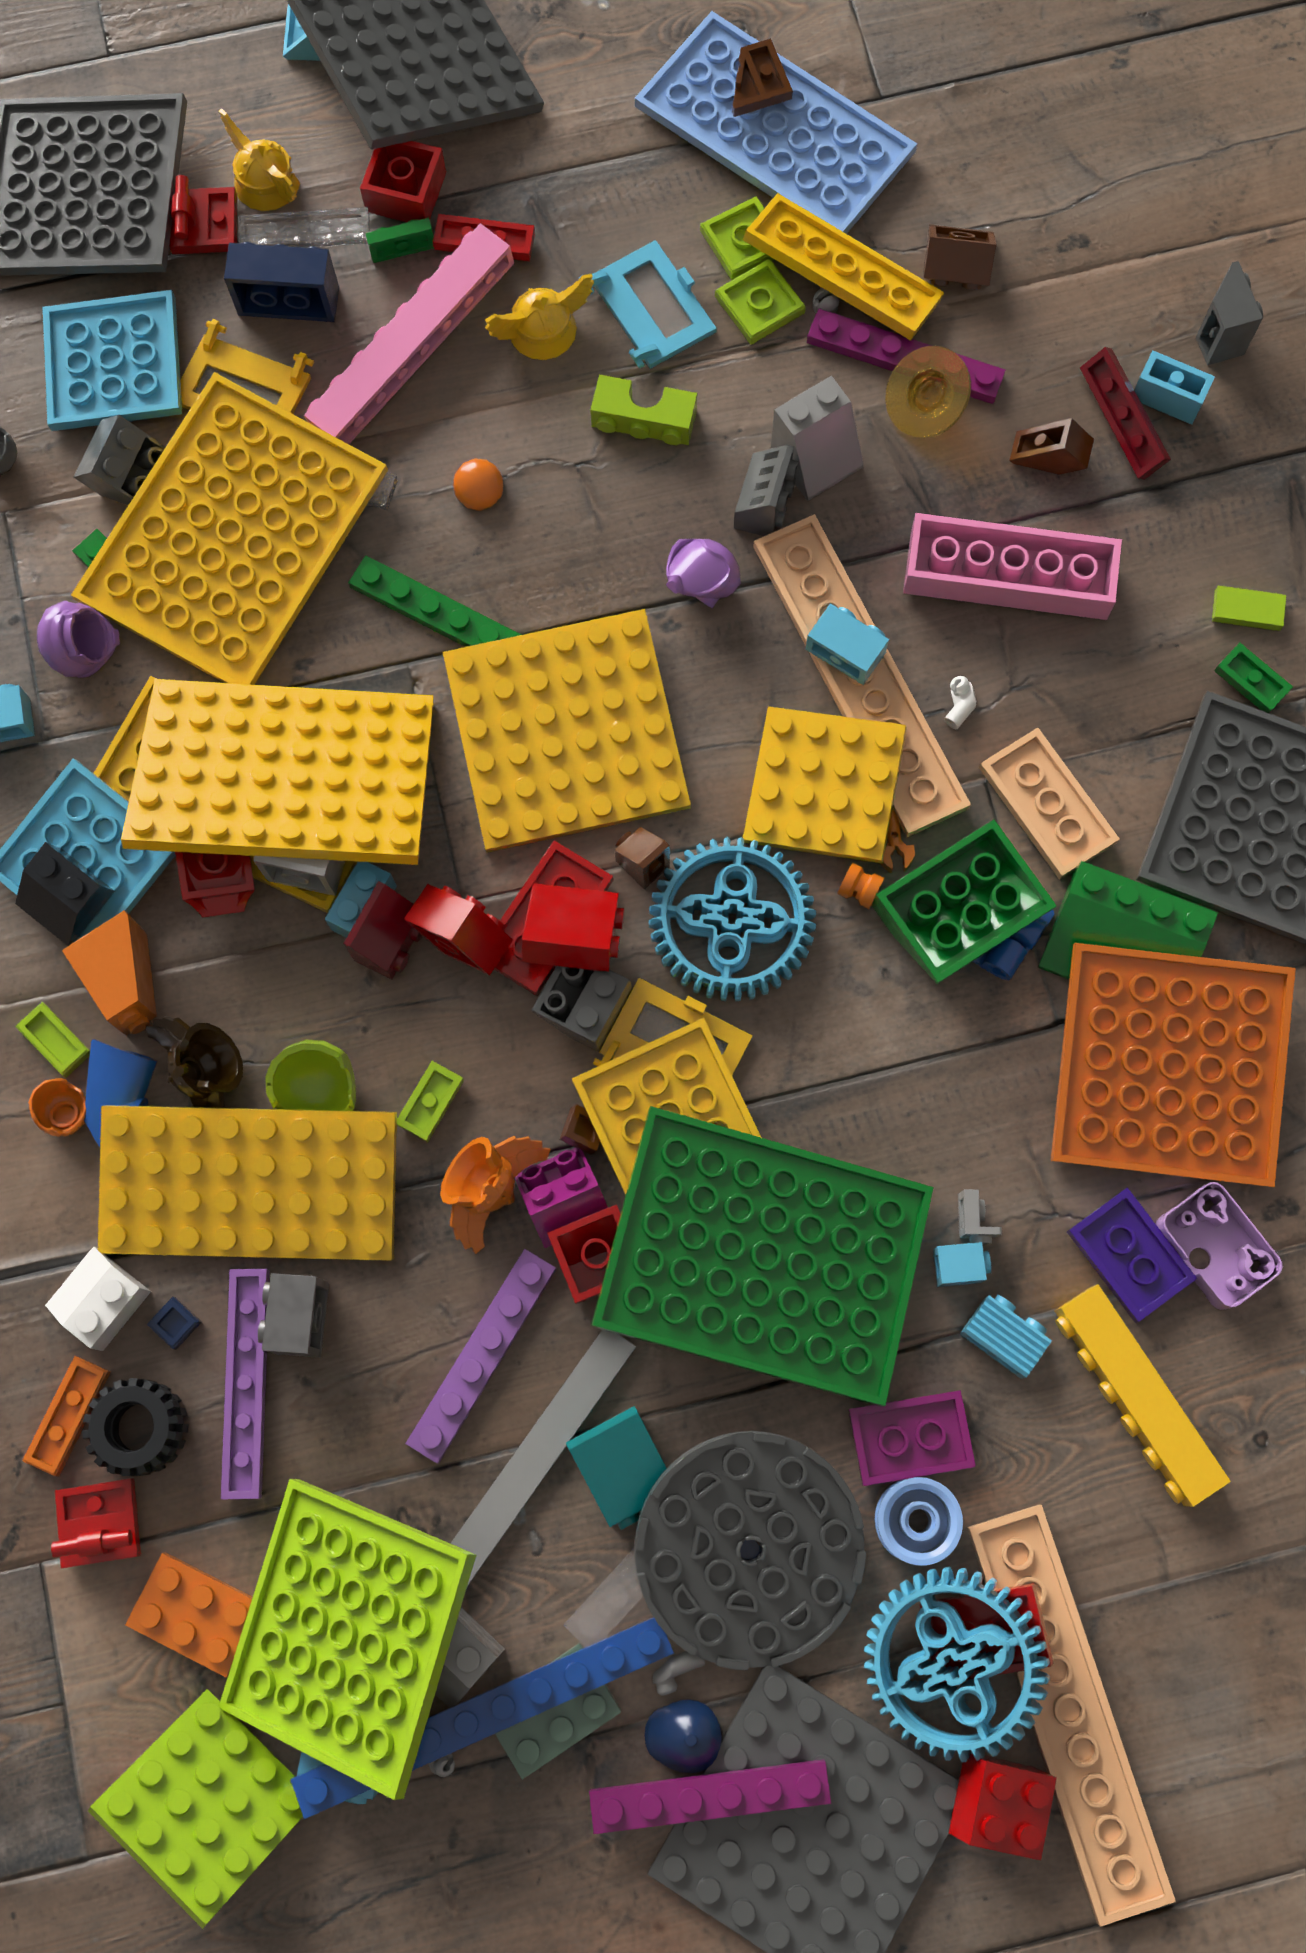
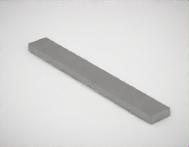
[450,1329,636,1587]

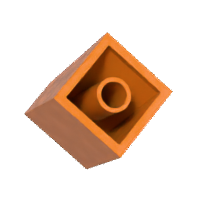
[62,910,157,1036]

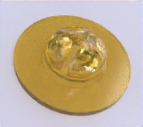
[885,346,971,438]

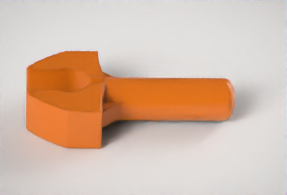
[880,808,915,873]

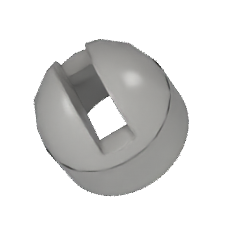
[812,288,839,313]

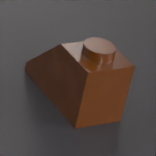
[1009,418,1094,475]
[615,827,670,890]

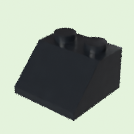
[15,842,115,946]

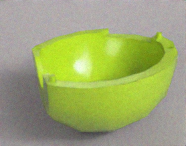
[265,1040,356,1111]

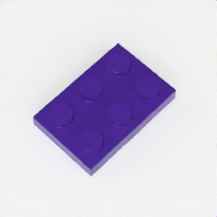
[1067,1187,1197,1323]

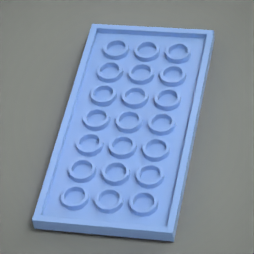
[634,11,917,234]

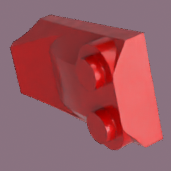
[175,852,255,918]

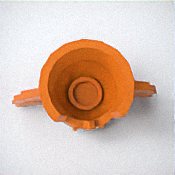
[440,1136,551,1254]

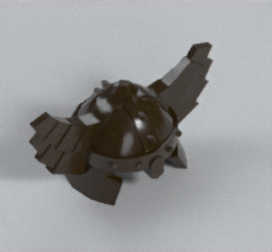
[146,1016,243,1108]

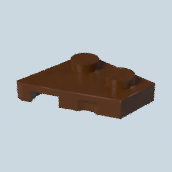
[732,38,793,117]

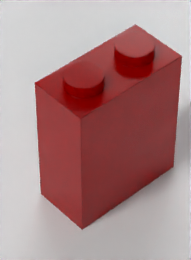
[522,883,625,972]

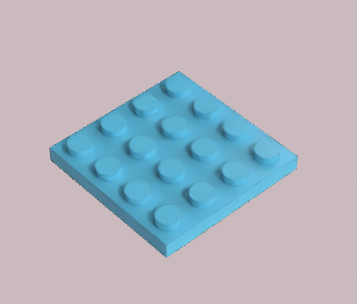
[43,290,182,431]
[0,758,176,940]

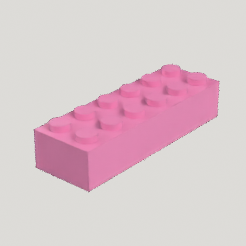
[903,513,1122,620]

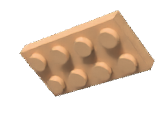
[979,728,1120,880]

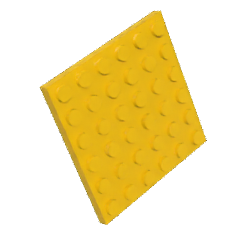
[443,609,691,853]

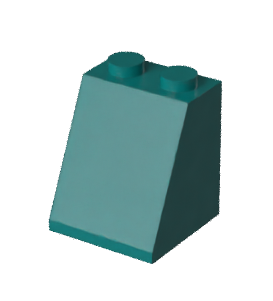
[566,1406,667,1530]

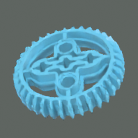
[649,837,816,1001]
[864,1567,1050,1762]

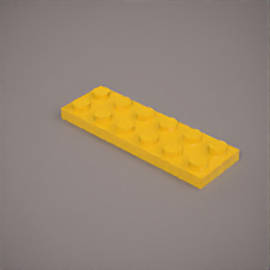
[743,193,944,341]

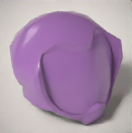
[666,539,741,608]
[37,601,120,678]

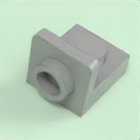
[958,1189,1002,1245]

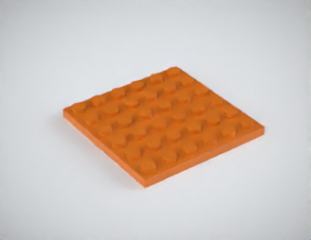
[1051,943,1296,1187]

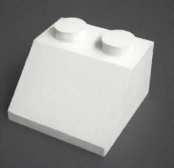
[45,1247,151,1351]

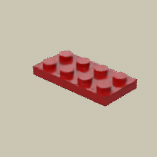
[494,840,614,996]

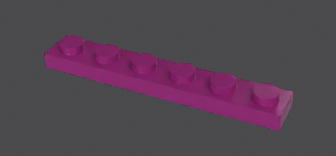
[807,308,1006,404]
[589,1759,831,1834]

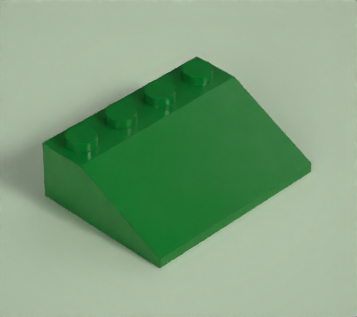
[872,819,1057,984]
[1037,861,1218,980]

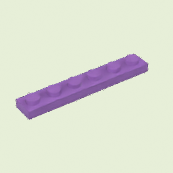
[405,1249,557,1464]
[221,1269,270,1499]

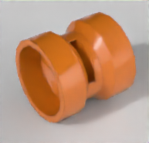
[837,863,885,909]

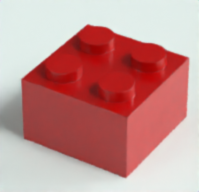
[360,141,446,222]
[404,884,513,975]
[949,1752,1057,1861]

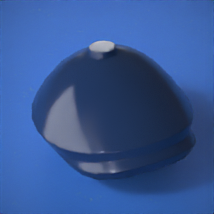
[644,1700,722,1773]

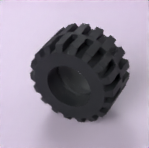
[82,1378,189,1476]

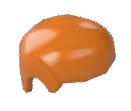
[453,458,503,511]
[28,1078,86,1137]

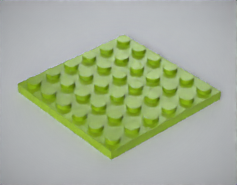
[219,1479,476,1800]

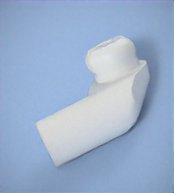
[944,676,976,730]

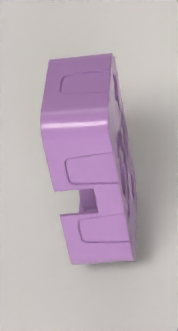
[1155,1182,1283,1310]

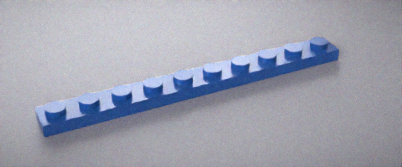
[290,1617,674,1819]

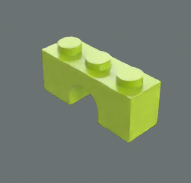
[590,374,697,445]

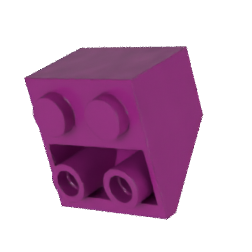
[515,1147,608,1248]

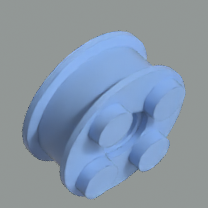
[874,1477,963,1566]

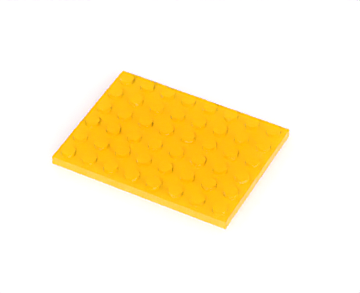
[71,372,388,685]
[121,679,434,865]

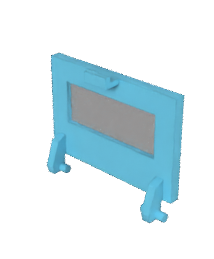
[579,240,717,369]

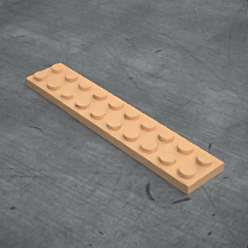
[753,514,971,837]
[967,1504,1176,1927]

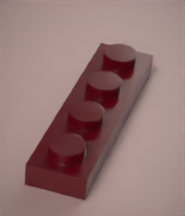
[1080,347,1171,480]

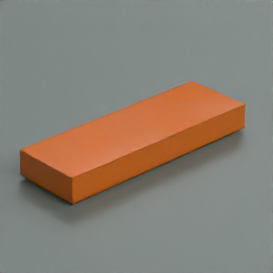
[22,1356,111,1477]

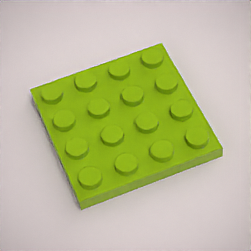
[88,1689,303,1929]

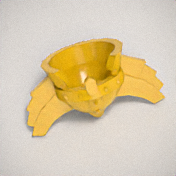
[219,109,300,211]
[485,274,594,360]

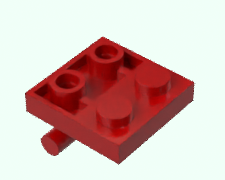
[169,175,237,254]
[51,1478,141,1569]

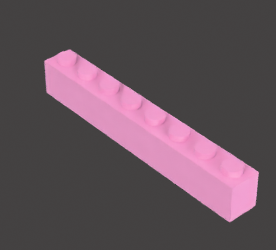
[304,223,514,444]

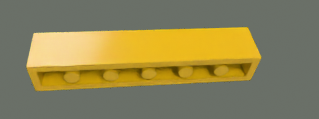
[1054,1284,1231,1507]

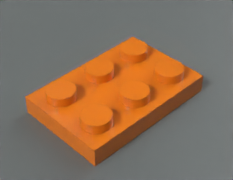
[125,1552,253,1678]

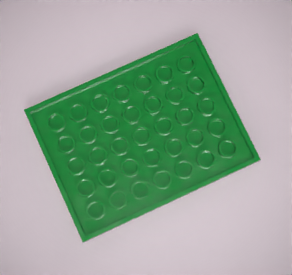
[591,1106,934,1407]

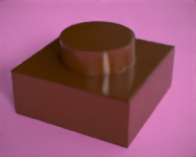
[559,1104,600,1155]

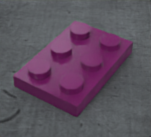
[848,1390,976,1486]

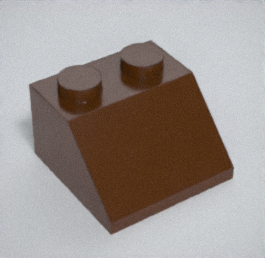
[923,224,996,290]

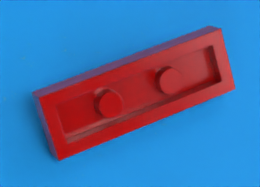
[433,214,535,262]

